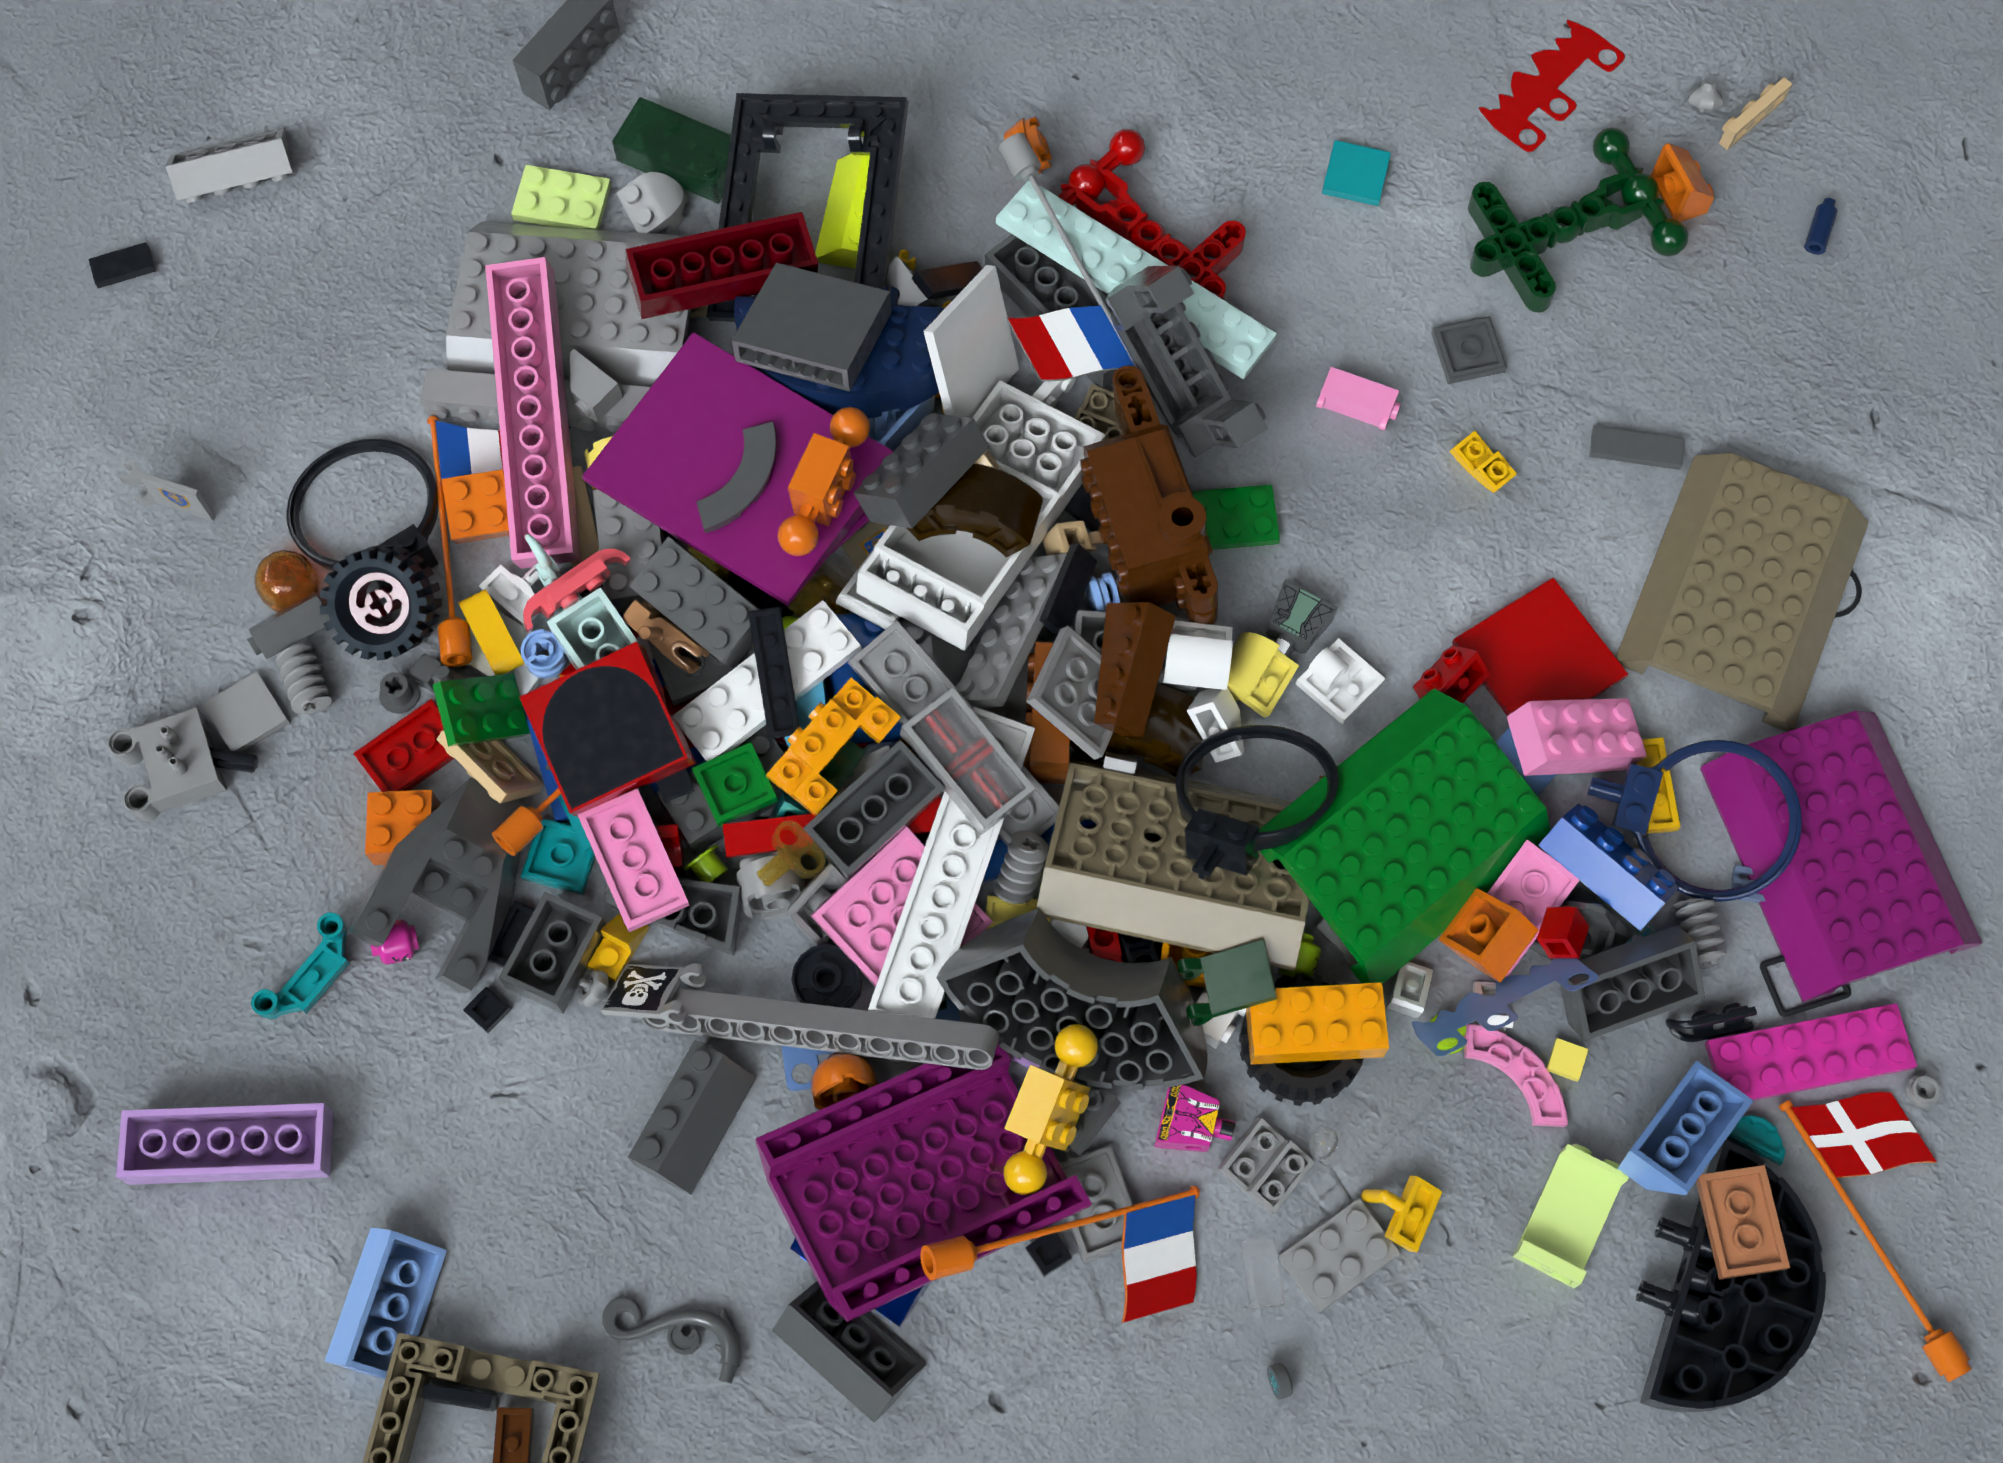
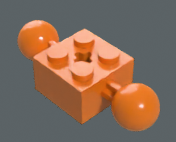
[777,407,870,556]

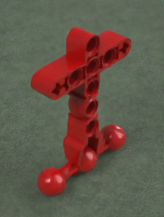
[1058,129,1246,300]

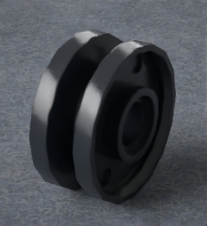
[791,944,862,1009]

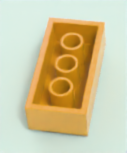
[1246,982,1389,1065]

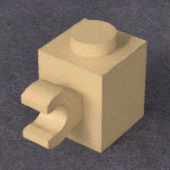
[1042,521,1103,555]

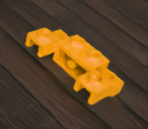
[766,677,901,817]

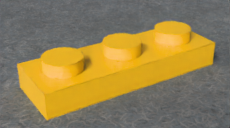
[1636,737,1681,834]

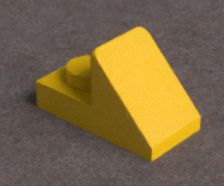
[587,913,650,982]

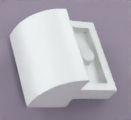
[1163,620,1233,690]

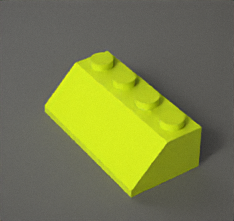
[815,154,870,269]

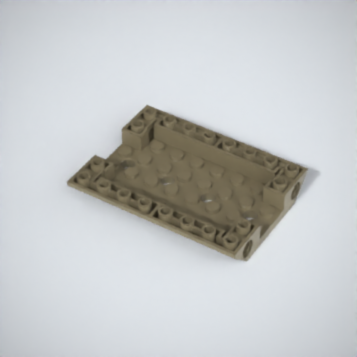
[1036,756,1309,971]

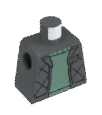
[1266,580,1337,656]

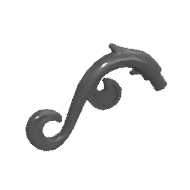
[602,1297,741,1384]

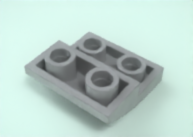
[1217,1118,1314,1214]

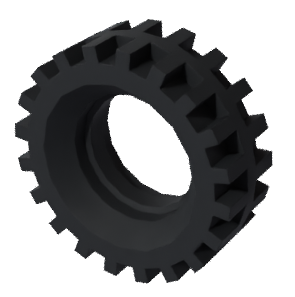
[1239,973,1364,1106]

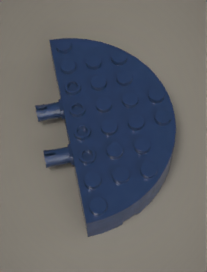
[734,286,945,418]

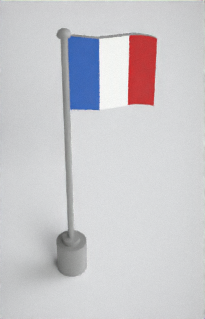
[998,133,1136,382]

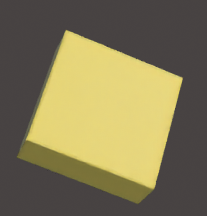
[1546,1038,1588,1082]

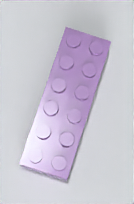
[116,1103,334,1185]

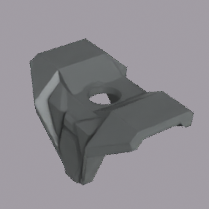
[1529,900,1633,960]

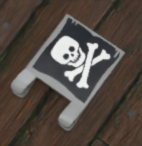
[601,963,707,1025]

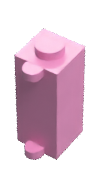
[1316,367,1401,431]

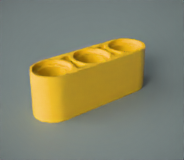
[458,589,525,675]

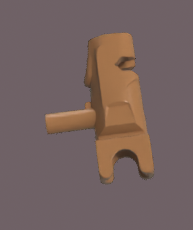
[622,599,710,674]

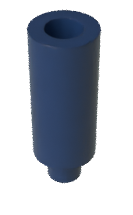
[1804,198,1838,255]

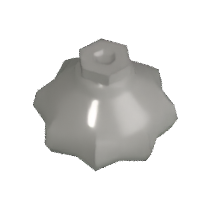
[1688,80,1723,113]
[577,969,612,1007]

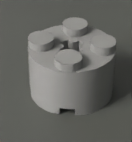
[736,850,806,919]

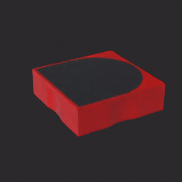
[519,641,696,818]

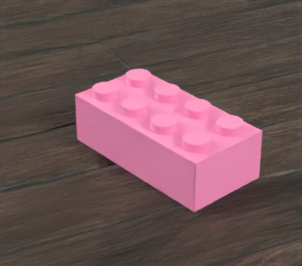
[1507,698,1647,776]

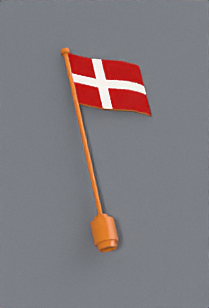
[1778,1092,1972,1382]

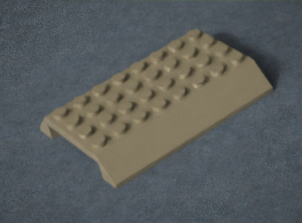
[1616,453,1869,732]

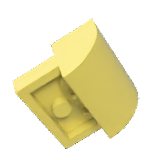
[1227,632,1299,718]

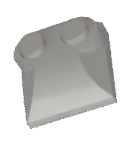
[786,864,847,945]

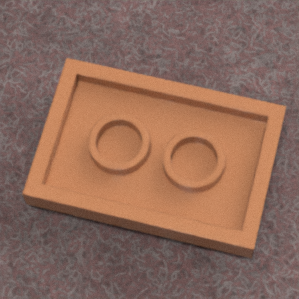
[1696,1165,1790,1279]

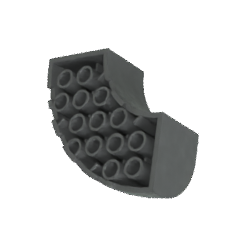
[936,908,1207,1090]

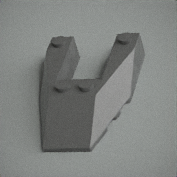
[347,777,526,994]

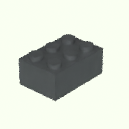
[499,891,606,1014]

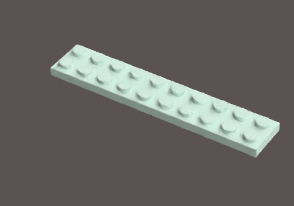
[995,181,1277,380]

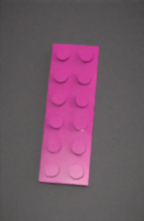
[1705,1003,1917,1101]

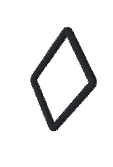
[1759,955,1851,1017]

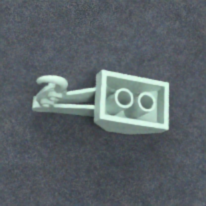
[525,534,654,670]

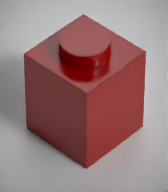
[1537,906,1589,958]

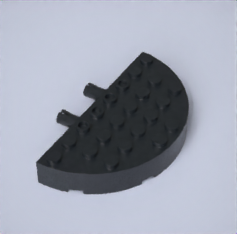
[1636,1140,1826,1412]

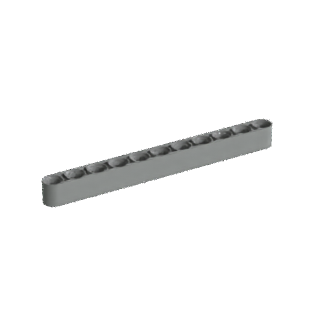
[641,988,999,1070]

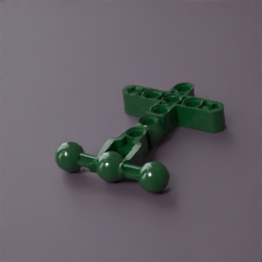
[1468,127,1688,313]

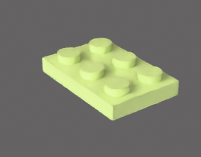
[511,165,612,230]

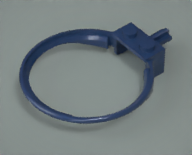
[1587,740,1802,902]

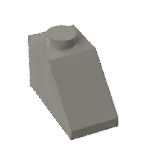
[570,349,623,422]

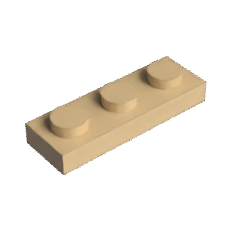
[1719,77,1793,150]

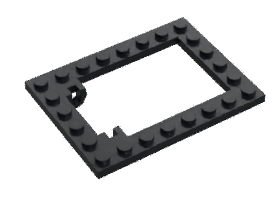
[706,93,909,322]

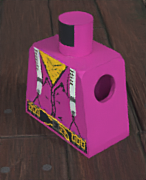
[1154,1084,1236,1152]

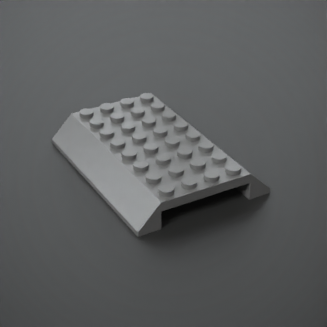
[446,222,692,387]

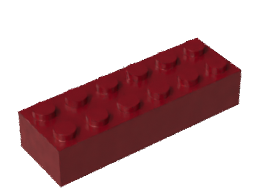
[625,212,819,320]

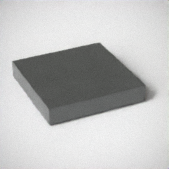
[1431,316,1507,384]

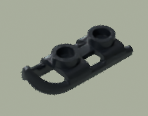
[1666,1003,1757,1042]

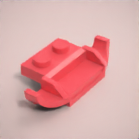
[523,549,631,633]

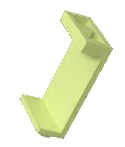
[1512,1144,1629,1288]

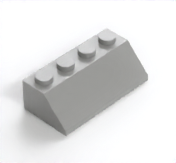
[165,128,294,203]

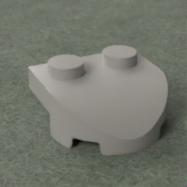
[616,172,688,234]

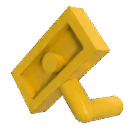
[1361,1176,1443,1252]

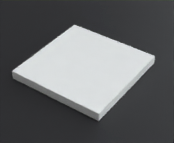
[924,265,1019,418]

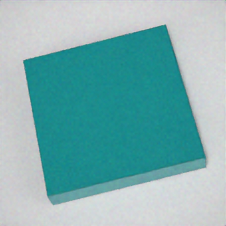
[1322,140,1391,206]
[520,818,596,895]

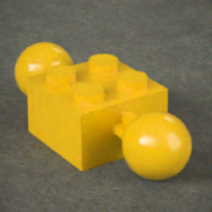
[1003,1024,1098,1195]

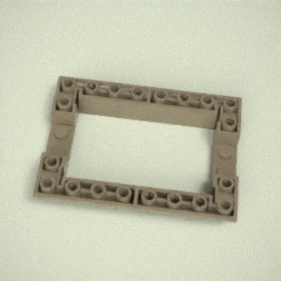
[363,1333,600,1463]

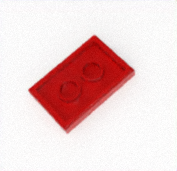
[353,699,455,792]

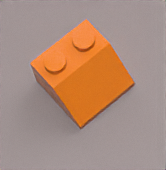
[1651,143,1714,222]
[1438,888,1539,983]

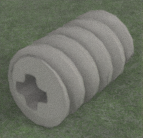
[276,643,332,714]
[994,830,1049,904]
[1673,898,1727,969]

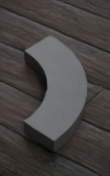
[696,422,777,534]

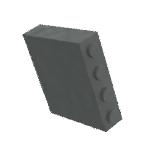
[732,263,892,392]

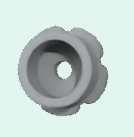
[1906,1076,1940,1108]

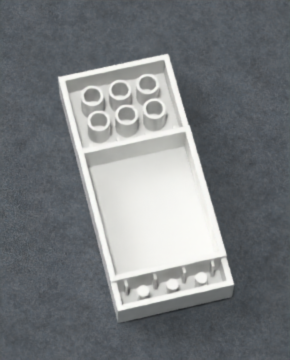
[856,380,1105,651]

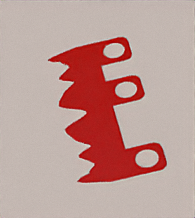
[1478,20,1625,152]

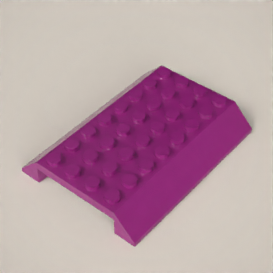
[1700,710,1982,1003]
[755,1041,1092,1322]

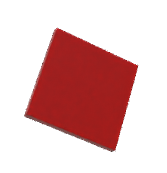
[1452,578,1628,716]

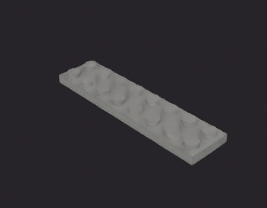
[848,620,1059,846]

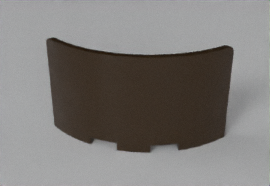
[906,464,1043,558]
[1070,684,1204,777]

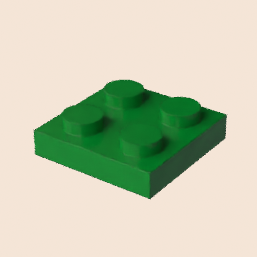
[692,742,778,828]

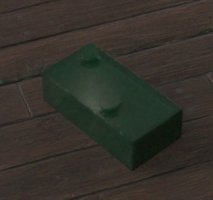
[612,97,731,204]

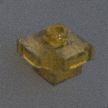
[788,575,849,617]

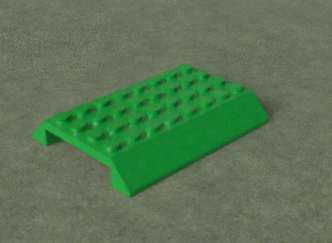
[1258,688,1550,984]

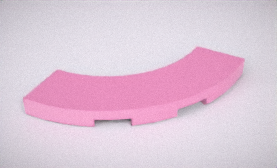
[1464,1024,1568,1127]

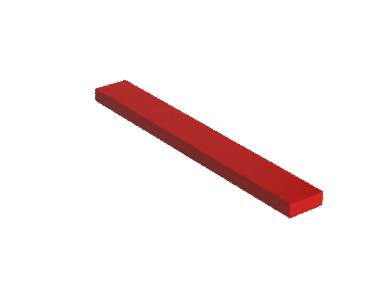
[722,798,942,858]

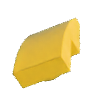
[1449,431,1517,493]

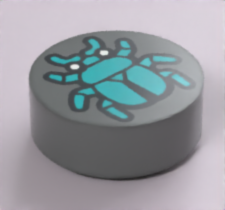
[1267,1362,1293,1400]

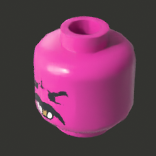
[370,919,419,965]

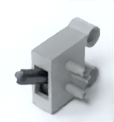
[108,707,258,822]

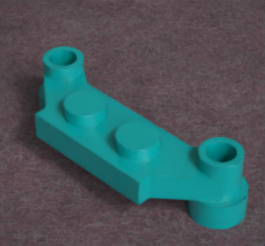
[251,912,350,1019]

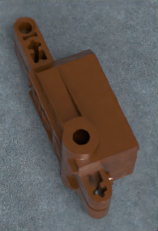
[1080,365,1218,625]

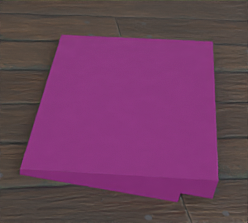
[582,332,894,606]

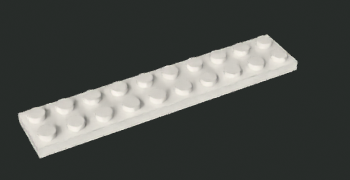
[867,707,1035,1019]

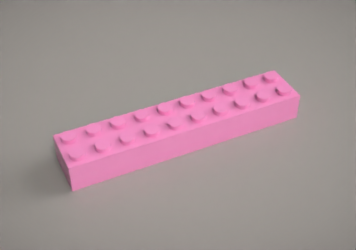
[485,257,581,569]

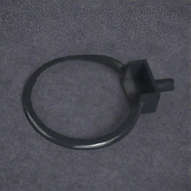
[286,439,439,587]
[1176,725,1339,880]

